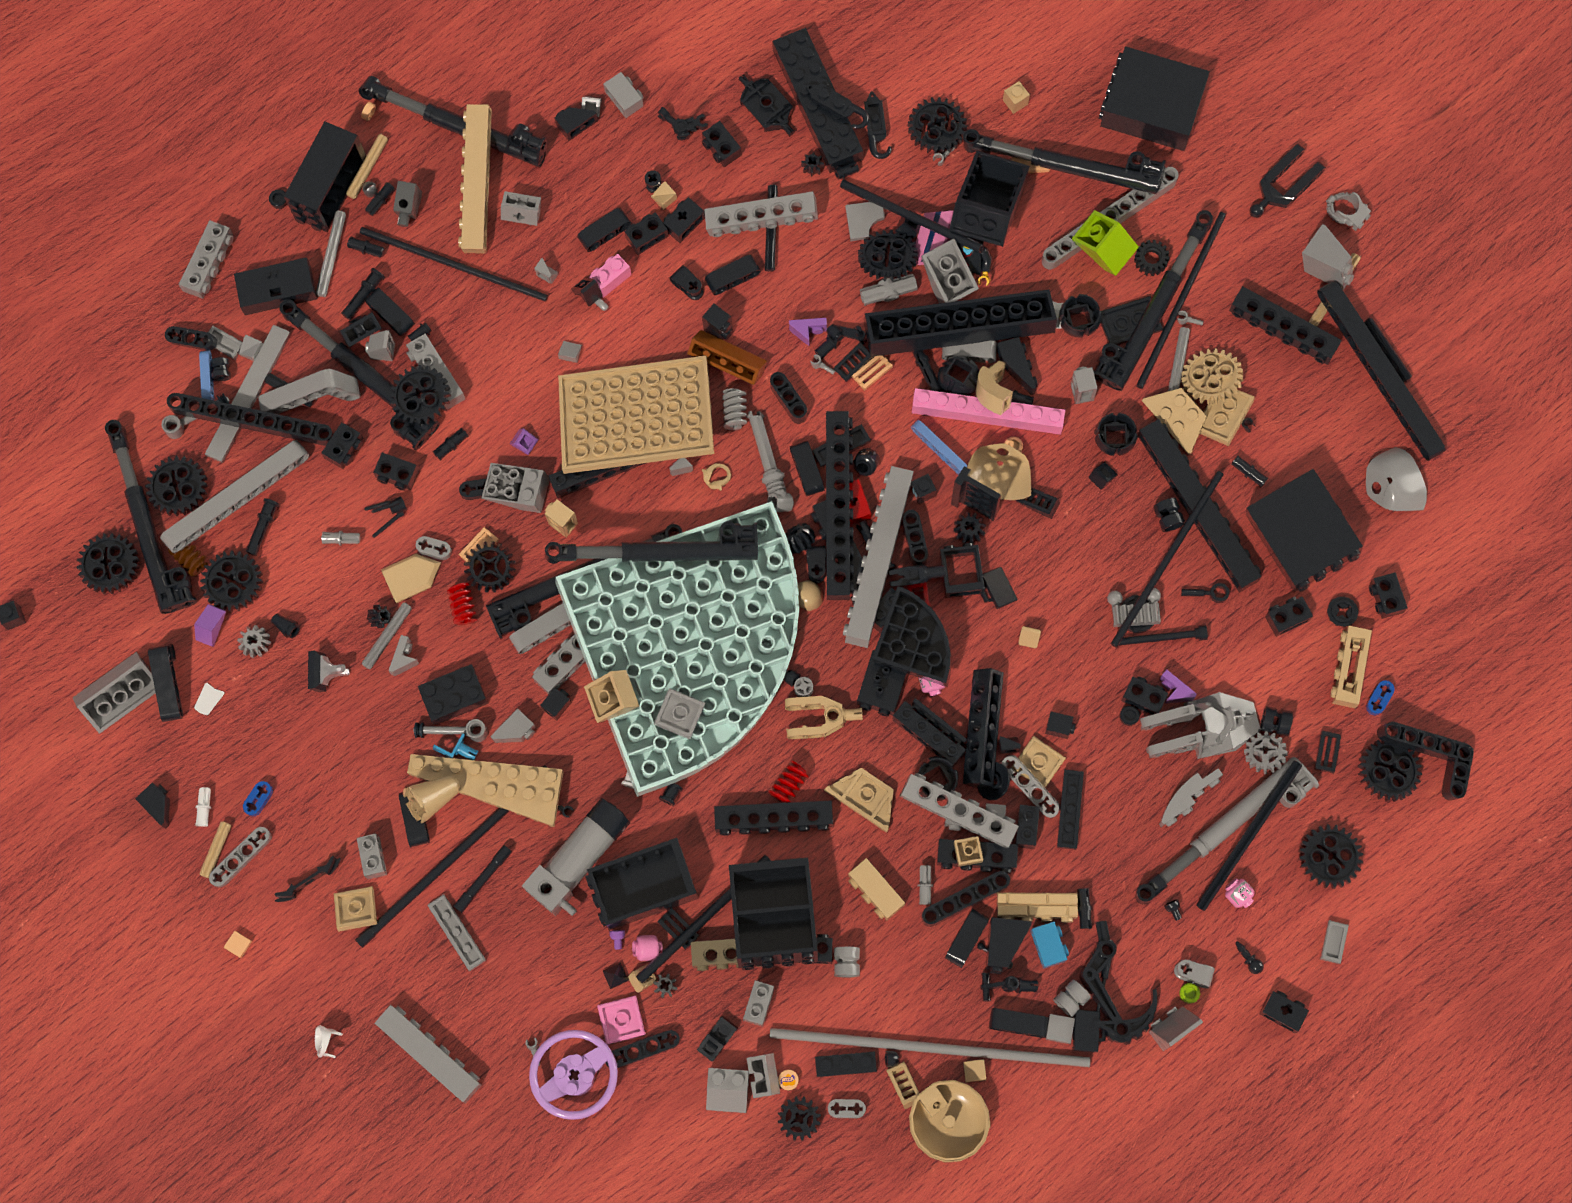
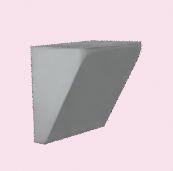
[581,96,602,117]
[558,341,582,363]
[669,458,693,476]

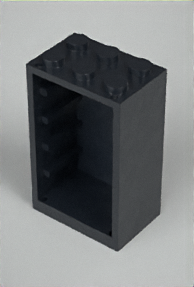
[284,121,366,233]
[949,150,1030,247]
[585,838,698,931]

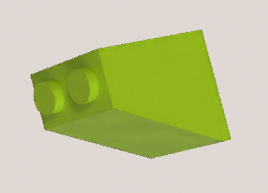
[1072,210,1139,276]

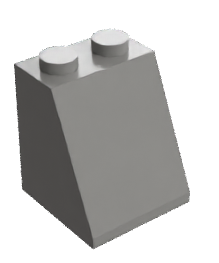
[1302,224,1354,290]

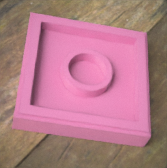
[597,996,646,1045]

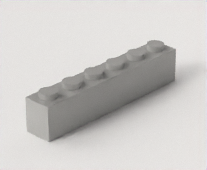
[375,1005,481,1104]

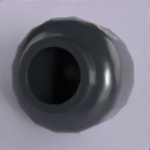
[853,448,880,476]

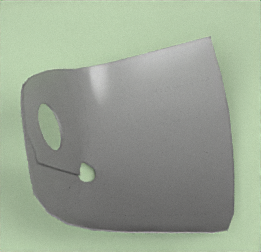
[1366,447,1427,511]

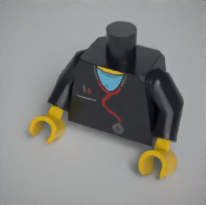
[956,235,992,286]

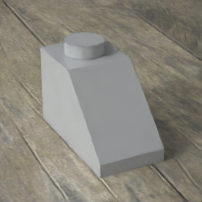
[365,330,395,361]
[490,709,536,743]

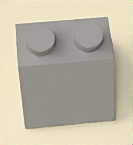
[706,1068,749,1113]

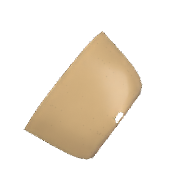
[967,443,1031,500]

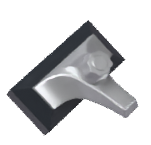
[308,650,349,692]

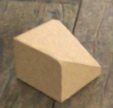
[651,182,677,210]

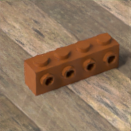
[687,330,767,385]

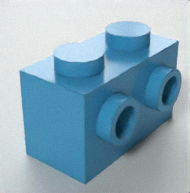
[1030,922,1069,969]

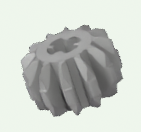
[237,625,271,658]

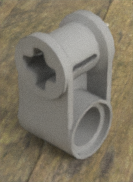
[1174,959,1215,989]

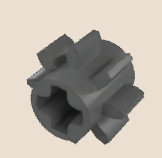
[653,974,678,999]

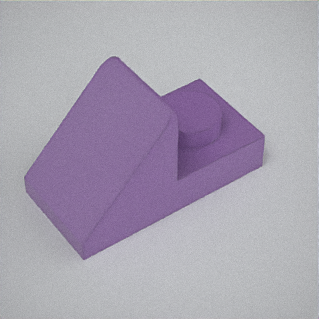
[789,318,827,346]
[1160,670,1197,703]

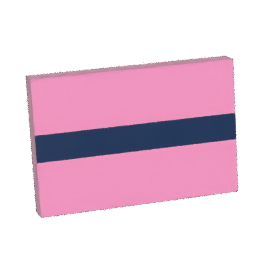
[916,211,954,265]

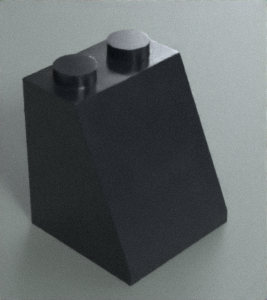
[985,917,1032,975]

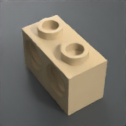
[545,499,578,538]

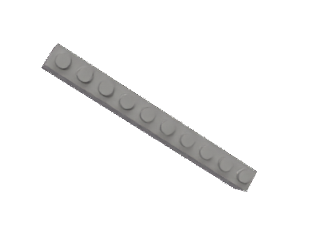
[843,466,914,648]

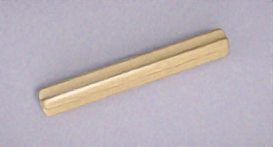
[346,134,388,199]

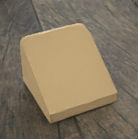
[1018,626,1041,648]
[628,964,658,993]
[963,1059,986,1082]

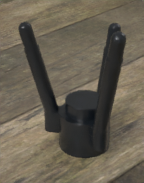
[364,496,407,538]

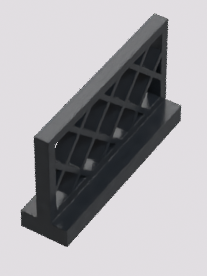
[951,466,1001,521]

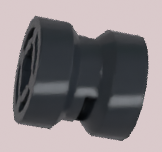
[211,357,231,381]

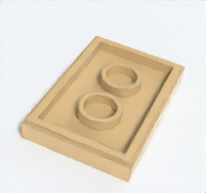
[1200,389,1255,446]

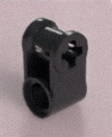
[669,265,704,300]
[806,546,826,584]

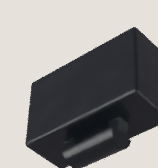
[981,567,1018,609]
[1072,1010,1106,1053]

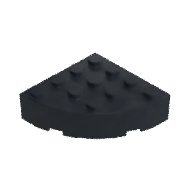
[872,586,952,687]

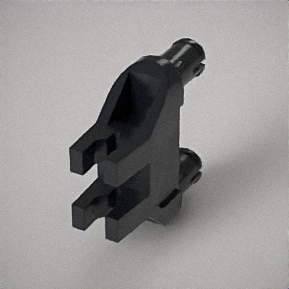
[888,564,946,586]

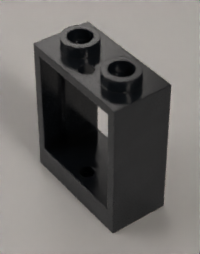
[940,543,985,598]

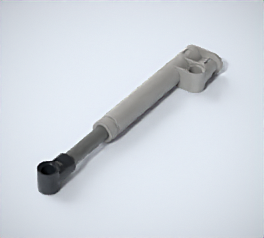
[1135,757,1319,905]

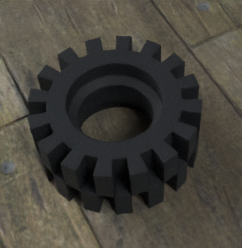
[1134,240,1169,276]

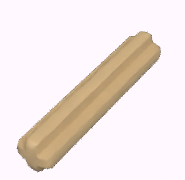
[200,822,231,878]

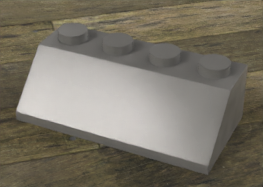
[73,652,155,734]

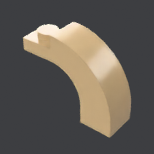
[976,361,1013,415]

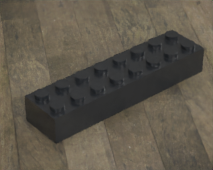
[772,28,863,173]

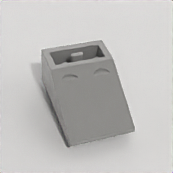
[482,463,550,513]

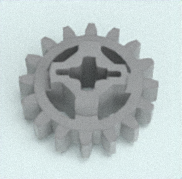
[1244,731,1288,774]

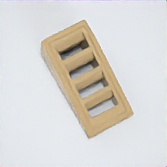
[886,1062,920,1109]

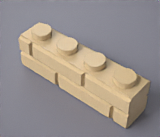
[997,893,1078,923]

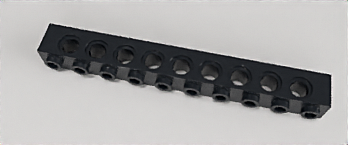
[826,411,854,600]

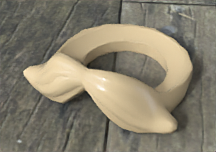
[702,463,731,491]

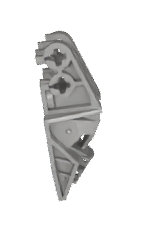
[1140,692,1261,759]

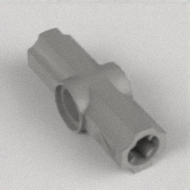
[860,274,918,306]

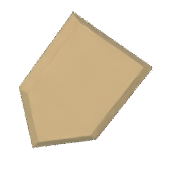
[381,554,441,603]

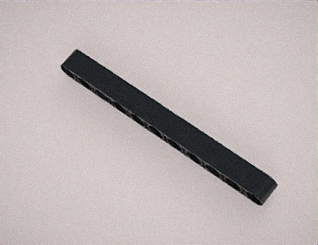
[1317,281,1446,461]

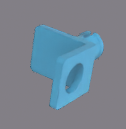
[433,733,479,760]

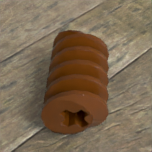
[168,543,208,577]

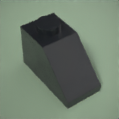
[554,107,598,141]
[135,782,170,829]

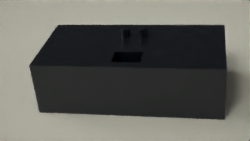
[234,257,317,315]

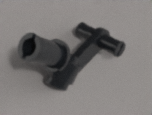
[814,324,867,359]
[980,973,1038,1002]

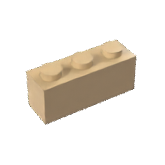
[848,858,905,921]

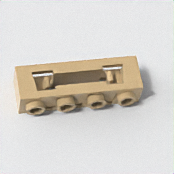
[1330,626,1372,708]

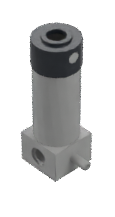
[522,798,631,916]

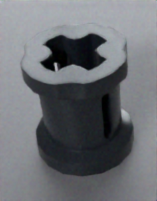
[644,170,661,193]
[659,783,683,806]

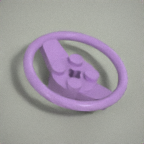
[529,1030,618,1120]

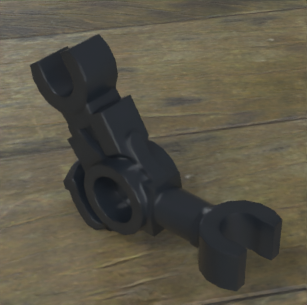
[658,107,708,140]

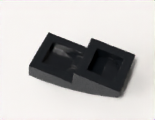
[697,1016,738,1062]

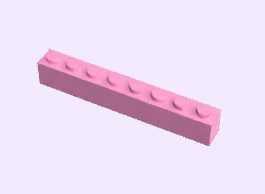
[912,388,1065,435]

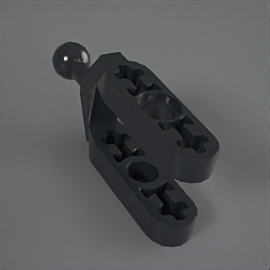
[1249,144,1326,218]

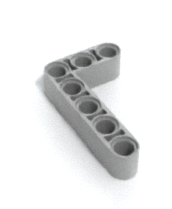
[258,369,360,414]

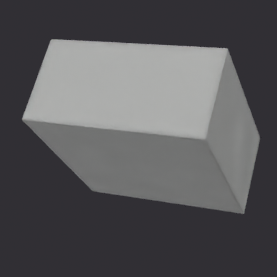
[1045,1014,1075,1044]

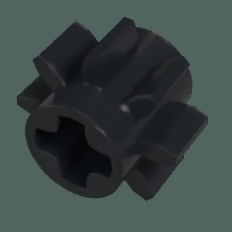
[801,152,824,177]
[366,605,391,628]

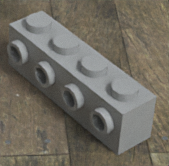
[179,220,234,299]
[406,334,465,410]

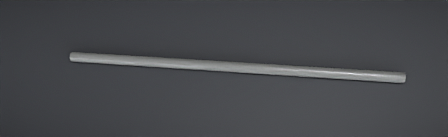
[770,1028,1090,1067]

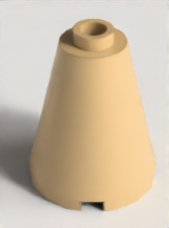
[403,776,460,823]

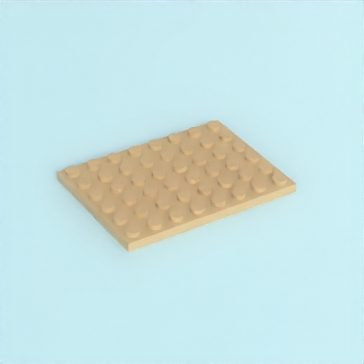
[558,356,714,474]

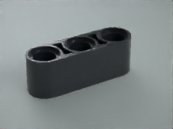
[577,208,632,252]
[705,255,761,295]
[364,288,415,337]
[770,372,807,424]
[789,441,825,497]
[902,510,928,565]
[399,792,430,847]
[945,909,990,968]
[988,1008,1049,1038]

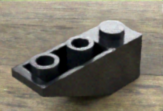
[997,337,1038,395]

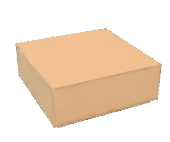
[224,931,252,958]

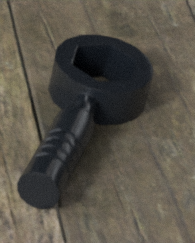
[1181,583,1230,603]

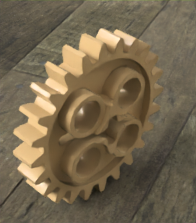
[1181,348,1243,405]

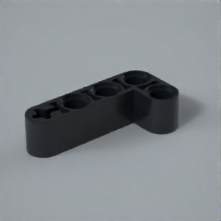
[148,644,183,722]

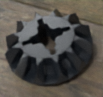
[1327,597,1358,627]

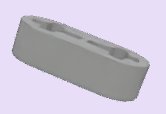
[416,536,452,560]
[828,1099,866,1119]

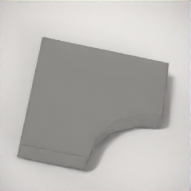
[845,202,884,241]

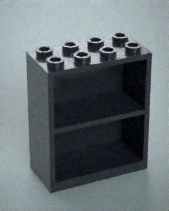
[1098,46,1210,151]
[1246,469,1363,592]
[729,857,818,970]

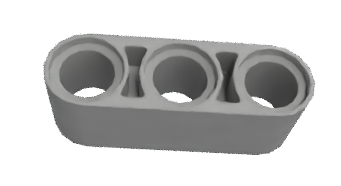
[942,341,997,363]

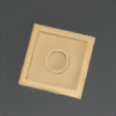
[1012,736,1066,788]
[334,886,377,932]

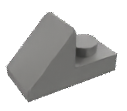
[388,635,419,676]

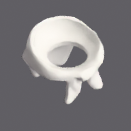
[315,1025,343,1058]

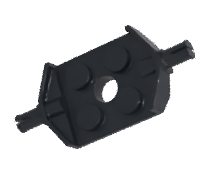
[738,74,795,137]

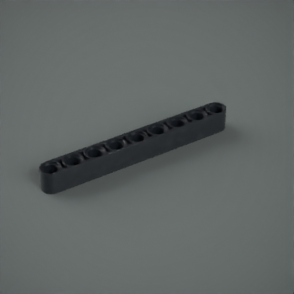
[167,393,333,446]

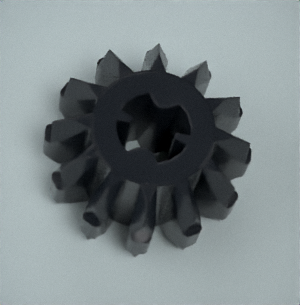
[953,512,986,544]
[785,523,816,554]

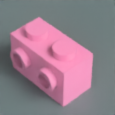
[590,254,631,298]

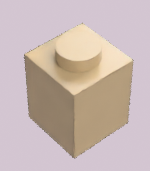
[1003,81,1030,114]

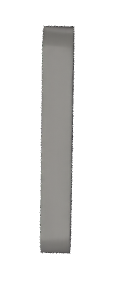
[1002,755,1060,818]
[209,827,272,888]

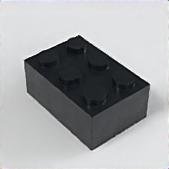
[418,664,488,726]

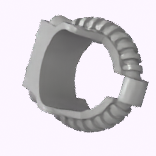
[1326,192,1371,231]

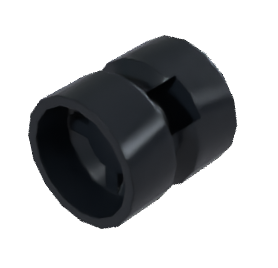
[1153,498,1186,532]
[1260,706,1293,736]

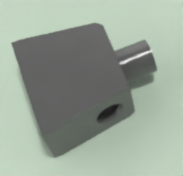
[393,181,423,227]

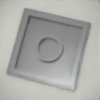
[654,688,705,740]

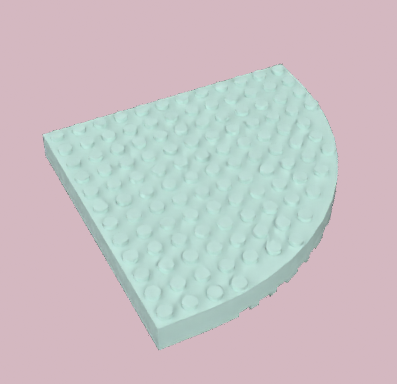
[555,501,799,797]

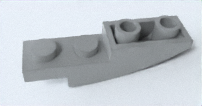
[1159,768,1223,828]

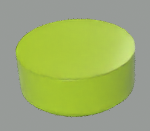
[1179,983,1200,1004]

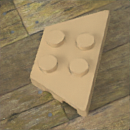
[1142,388,1207,455]
[824,768,894,833]

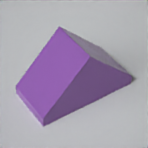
[194,604,226,647]

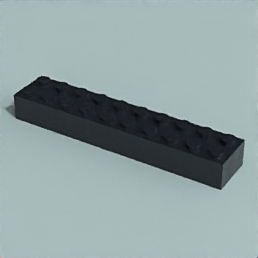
[864,289,1057,357]

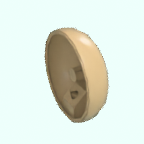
[909,1080,990,1162]

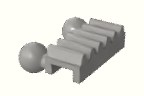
[1107,588,1161,627]

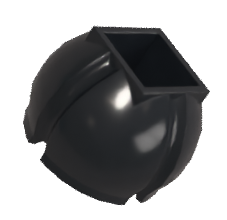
[1058,294,1102,338]
[937,355,980,396]
[1094,413,1138,456]
[914,756,959,801]

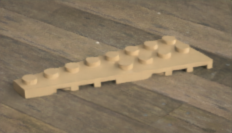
[407,754,564,827]

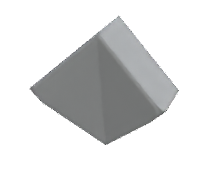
[535,258,558,284]
[239,335,263,361]

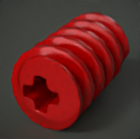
[447,582,478,625]
[768,760,809,803]

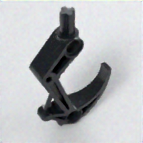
[1079,921,1157,1045]

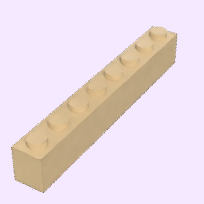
[458,104,492,253]

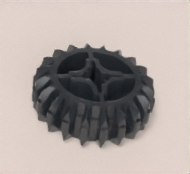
[464,541,516,593]

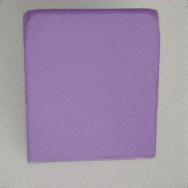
[510,429,539,455]

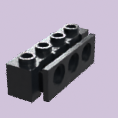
[892,698,967,768]

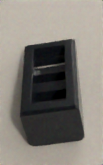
[833,343,874,382]
[1016,487,1060,519]

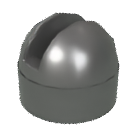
[362,181,378,197]

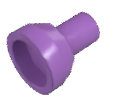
[609,930,625,950]

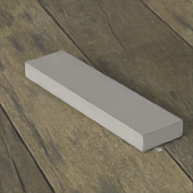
[427,894,486,971]

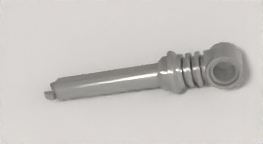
[747,411,794,512]

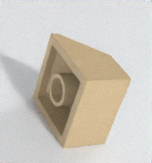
[584,670,639,723]

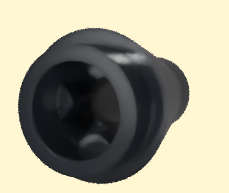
[271,613,300,639]

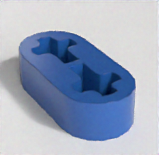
[1366,680,1395,716]
[243,781,273,817]

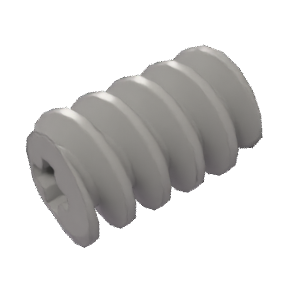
[723,389,747,430]

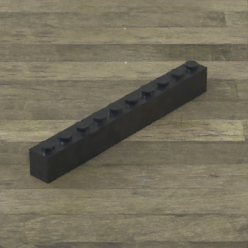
[1137,419,1262,593]

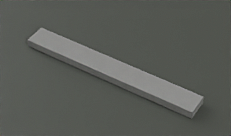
[205,325,291,463]

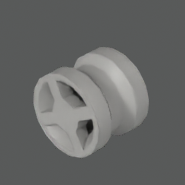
[794,677,813,697]

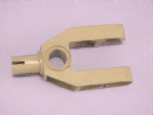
[785,696,863,739]

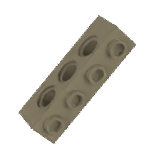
[691,939,762,971]

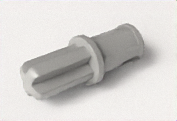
[321,531,361,546]
[918,865,933,905]

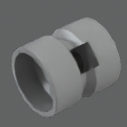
[834,947,860,977]
[1053,979,1091,1018]

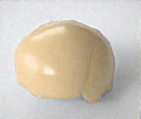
[792,580,824,611]

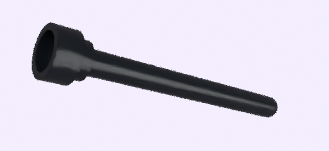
[1118,625,1208,646]

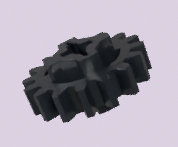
[778,1096,821,1141]

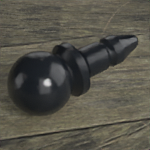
[1235,941,1264,974]

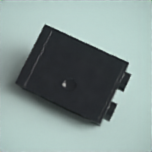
[857,650,907,717]

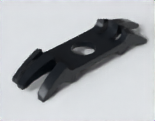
[274,856,341,902]

